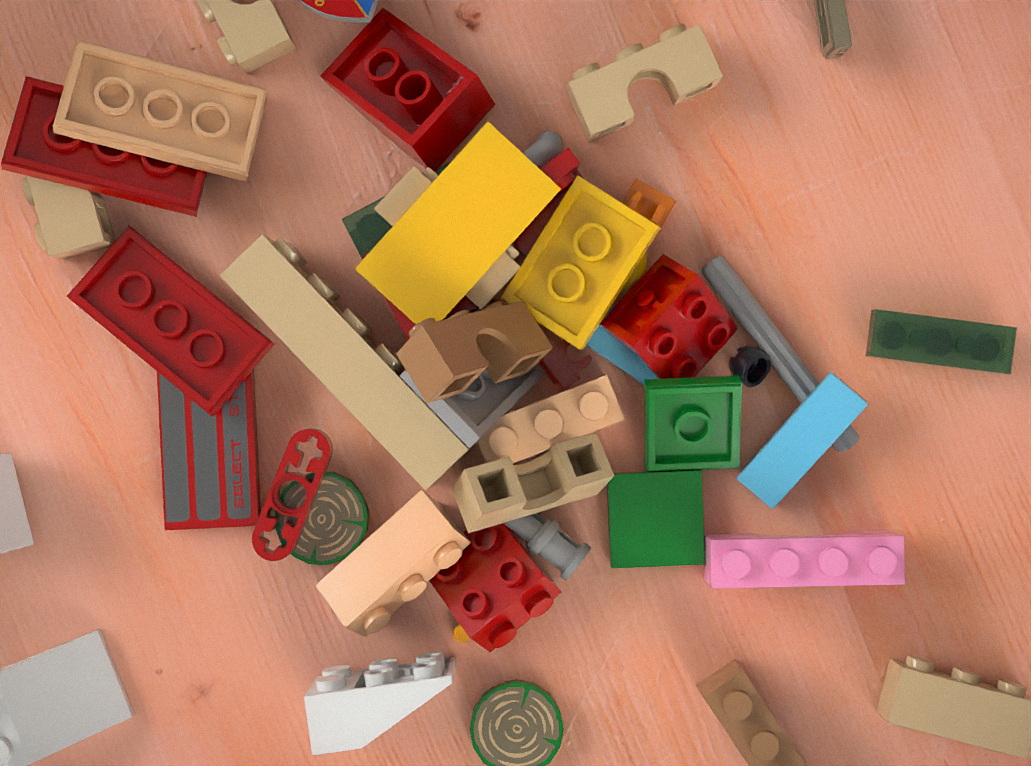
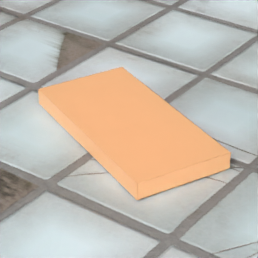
[53,39,268,182]

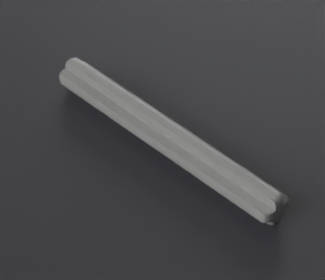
[702,256,859,452]

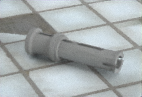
[475,465,591,581]

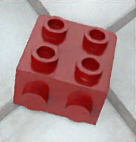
[429,523,562,652]

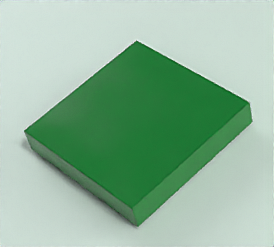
[644,376,742,472]
[607,470,705,568]

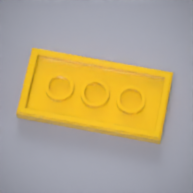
[355,122,561,324]

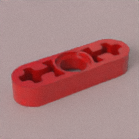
[252,428,333,561]

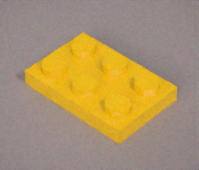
[501,175,661,350]

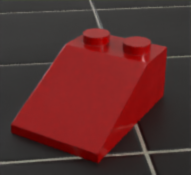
[320,8,496,172]

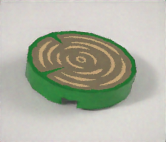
[275,471,369,565]
[470,679,564,766]

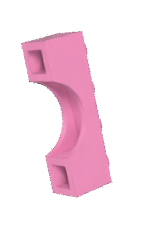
[704,530,905,588]

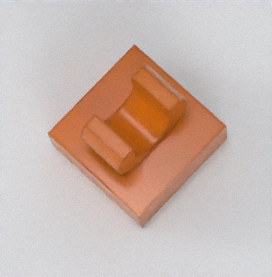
[622,178,676,244]

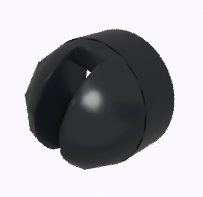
[729,346,771,387]

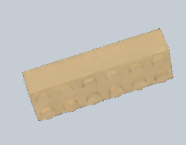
[219,234,469,491]

